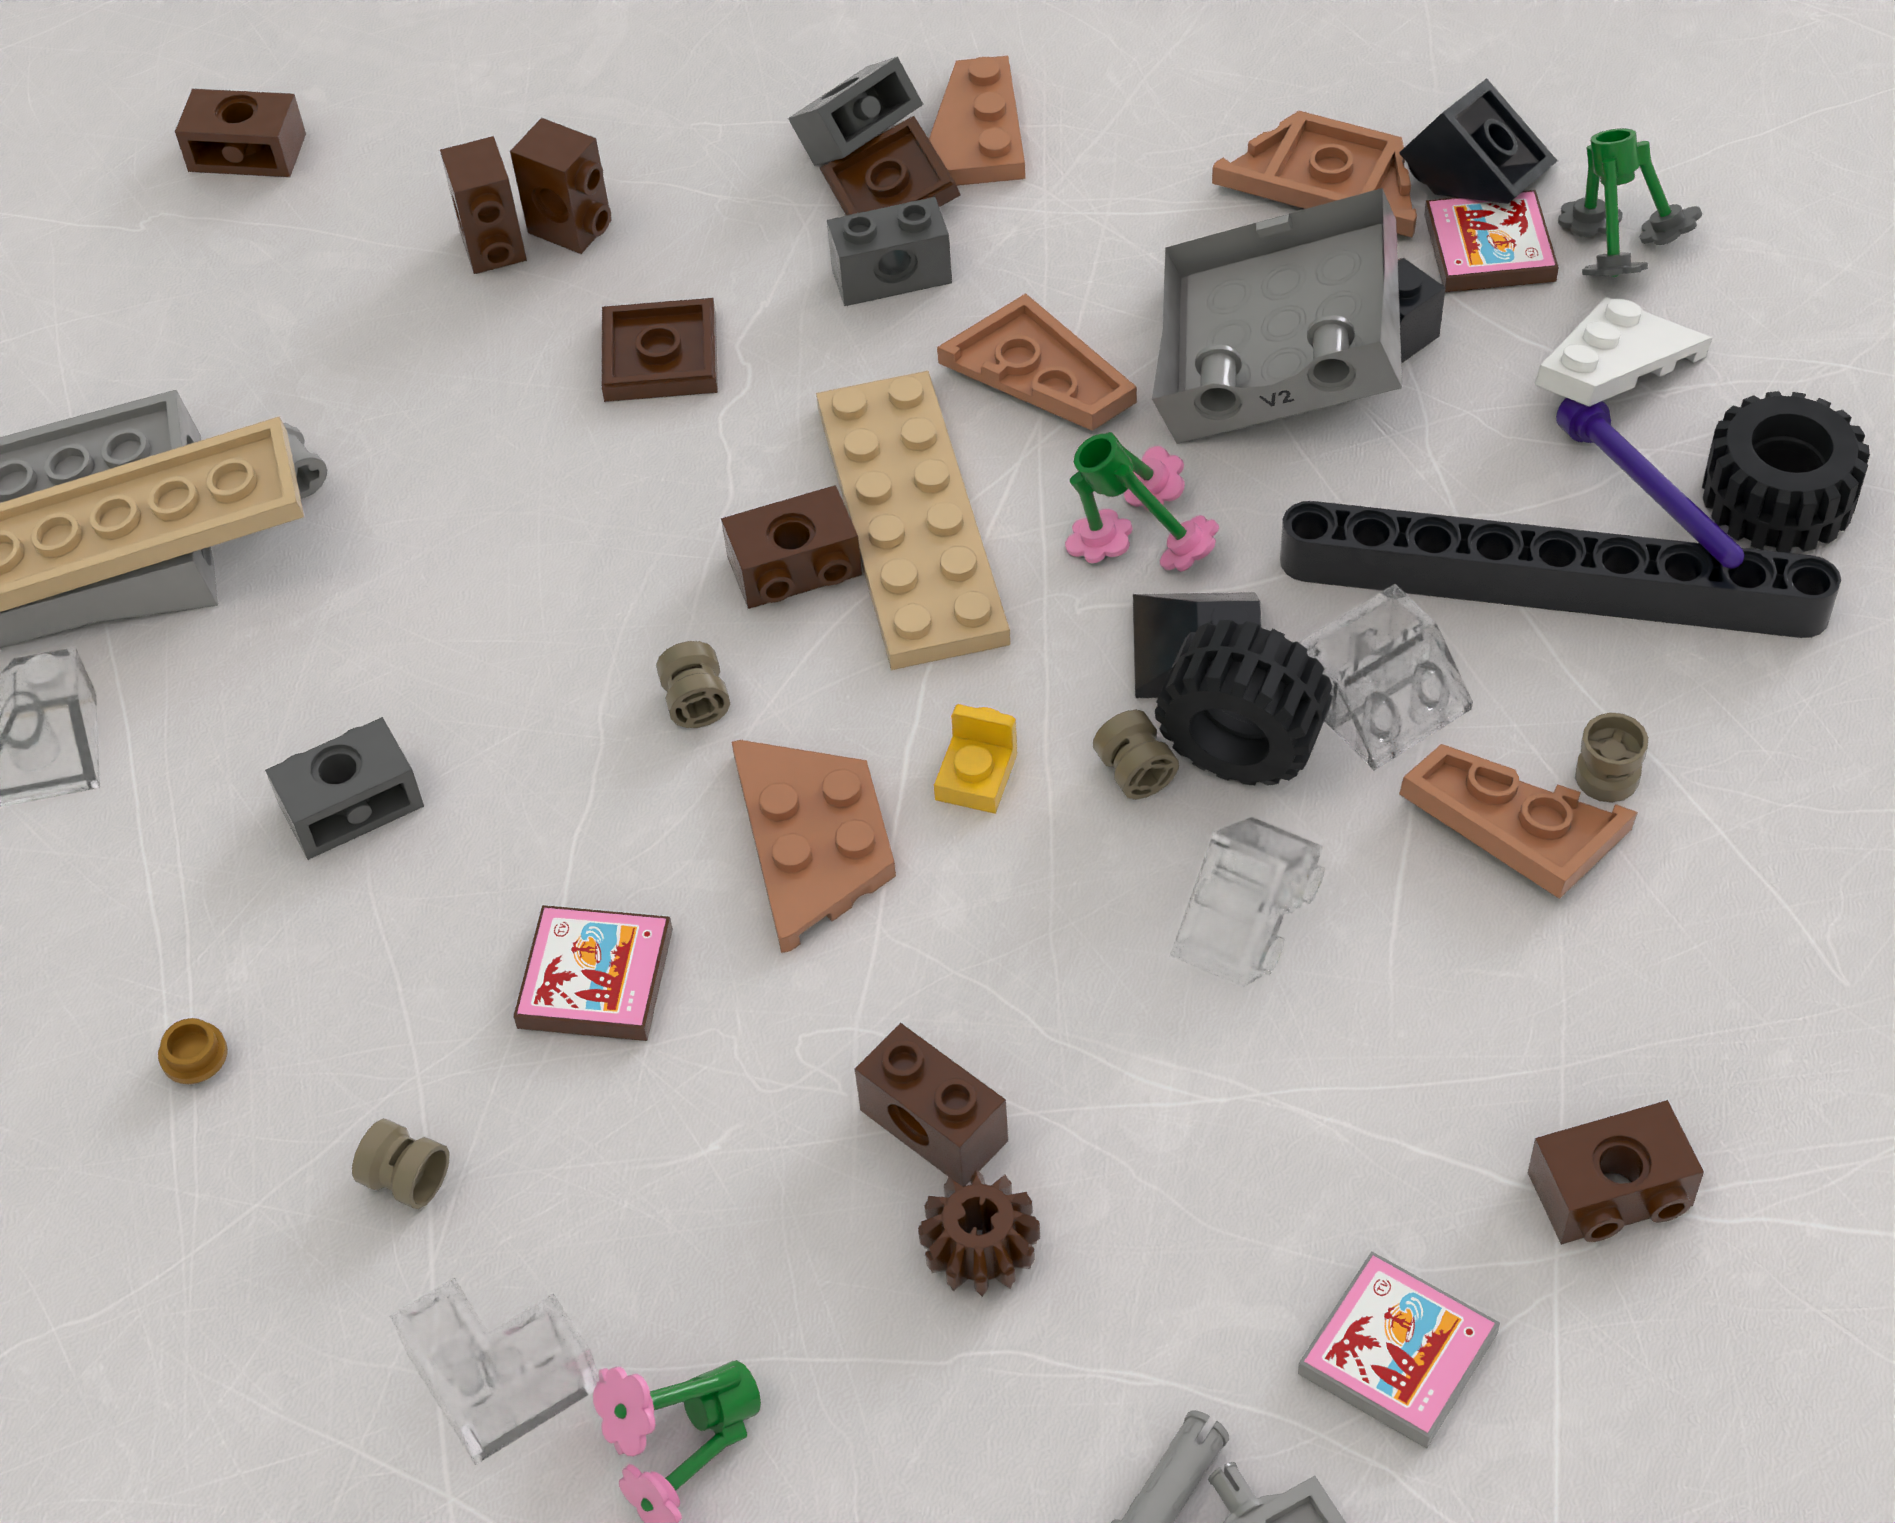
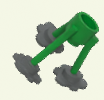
[1558,128,1702,277]

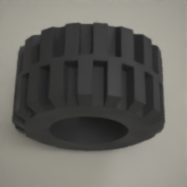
[1702,391,1870,553]
[1155,620,1333,786]

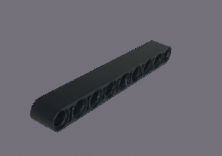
[1280,501,1841,638]

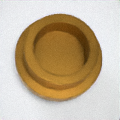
[158,1018,228,1084]

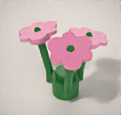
[1065,432,1219,572]
[593,1360,761,1523]

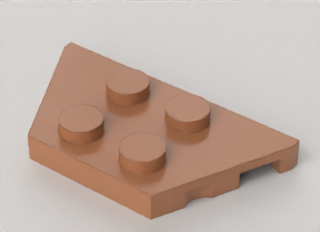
[1212,111,1417,238]
[731,740,896,953]

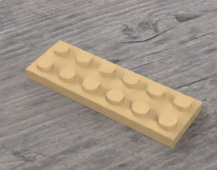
[816,371,1011,670]
[0,416,304,612]

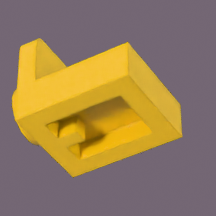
[934,704,1017,814]

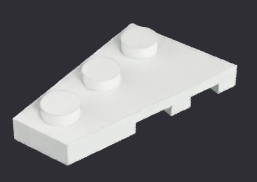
[1535,297,1713,406]

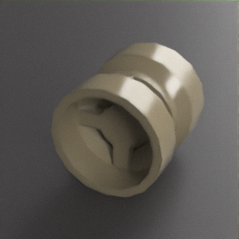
[656,641,730,728]
[1093,709,1179,800]
[1575,712,1649,803]
[352,1118,450,1210]

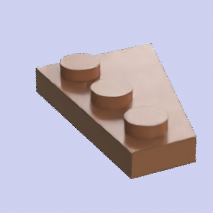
[929,55,1026,186]
[937,293,1137,431]
[1399,744,1638,899]

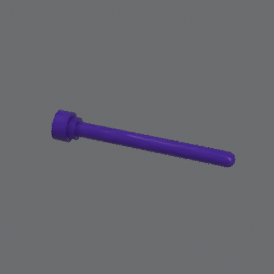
[1556,398,1744,569]

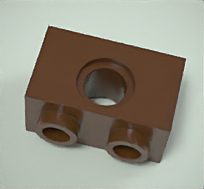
[175,89,306,177]
[510,118,612,254]
[440,136,527,274]
[721,485,862,609]
[854,1023,1008,1187]
[1527,1100,1704,1245]

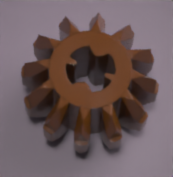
[918,1169,1040,1297]

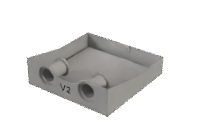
[1152,188,1402,444]
[0,390,218,648]

